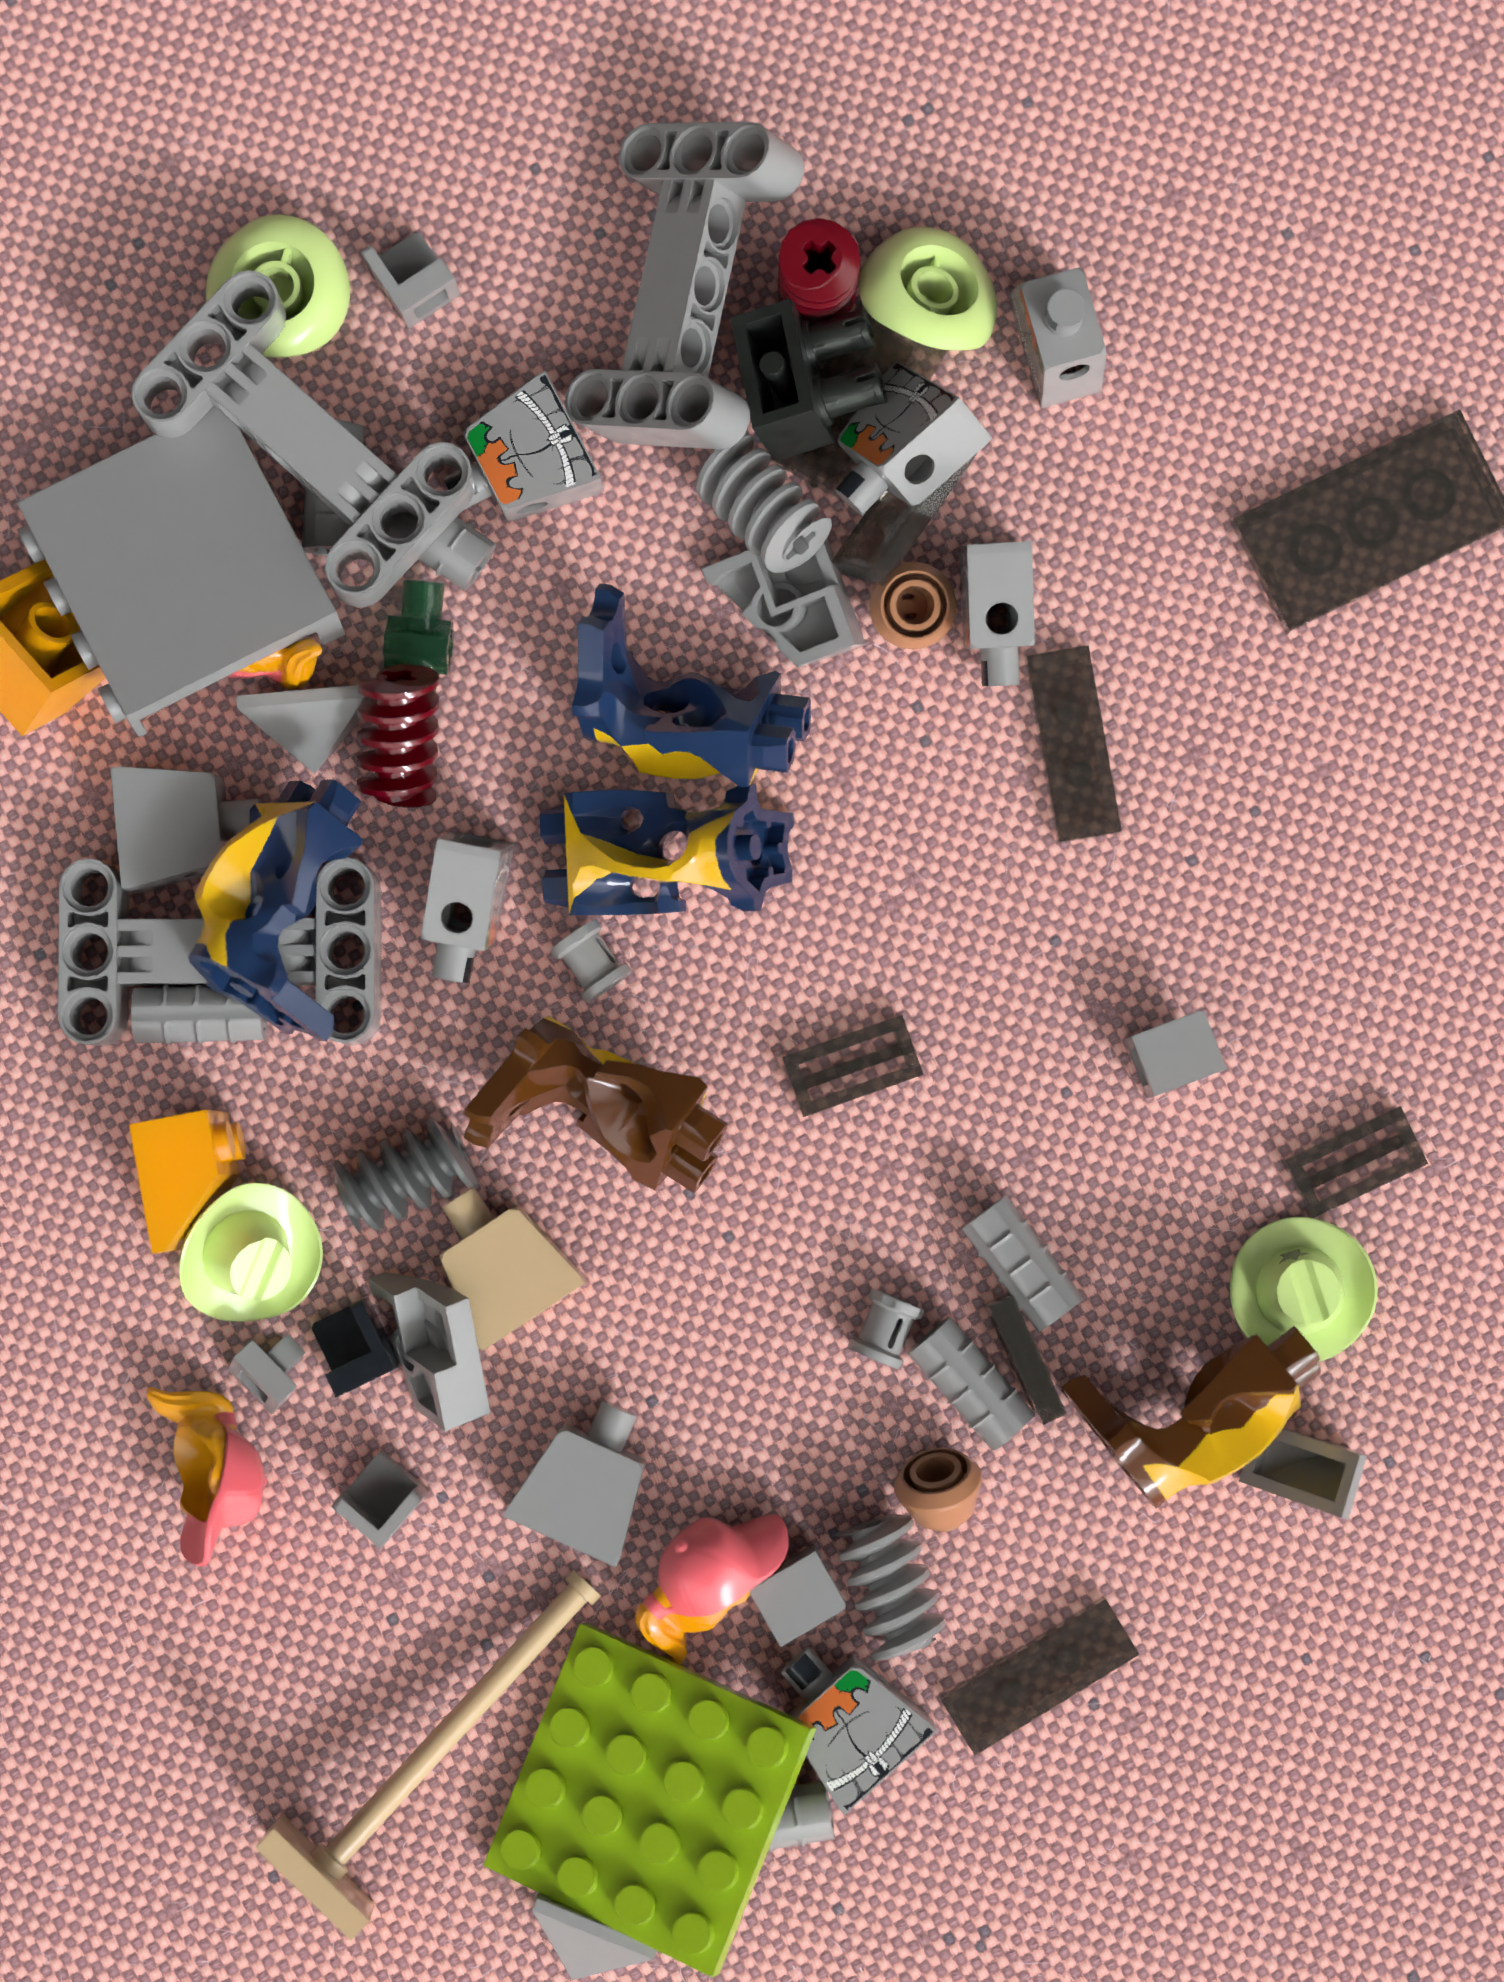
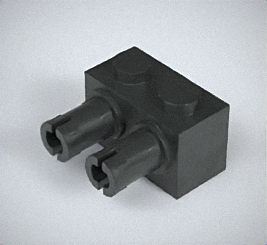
[731,298,888,461]

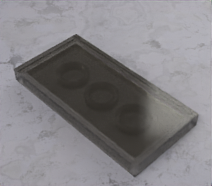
[1231,409,1504,635]

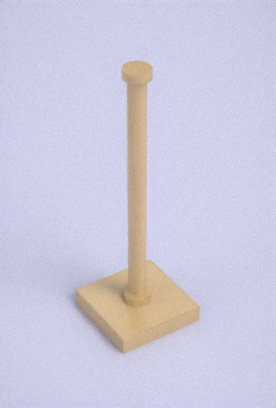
[255,1569,601,1941]

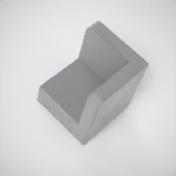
[361,233,460,329]
[1124,1011,1227,1098]
[331,1450,430,1549]
[750,1544,846,1647]

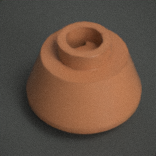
[869,562,956,650]
[894,1448,982,1532]

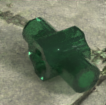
[383,580,454,692]

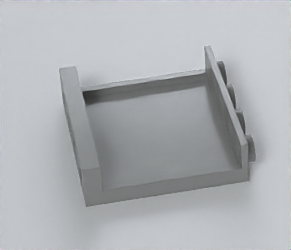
[17,406,345,737]

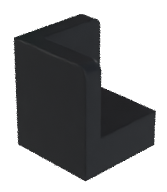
[312,1297,402,1398]

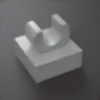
[227,1334,306,1415]

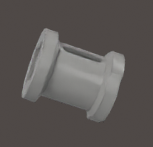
[550,919,633,1003]
[847,1288,925,1370]

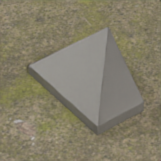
[236,685,372,774]
[1239,1428,1367,1519]
[532,1893,657,1980]

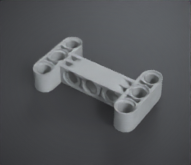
[565,122,804,450]
[132,270,475,608]
[58,857,382,1047]

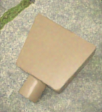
[439,1187,588,1351]

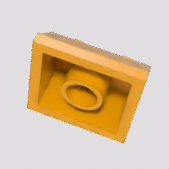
[0,559,106,736]
[129,1110,246,1254]

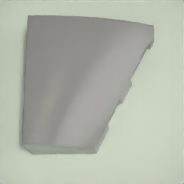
[702,538,866,667]
[368,1273,490,1432]

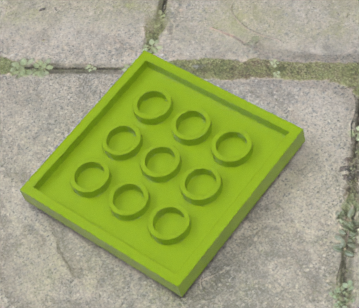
[483,1623,817,1977]

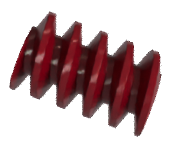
[777,218,861,324]
[356,664,440,808]

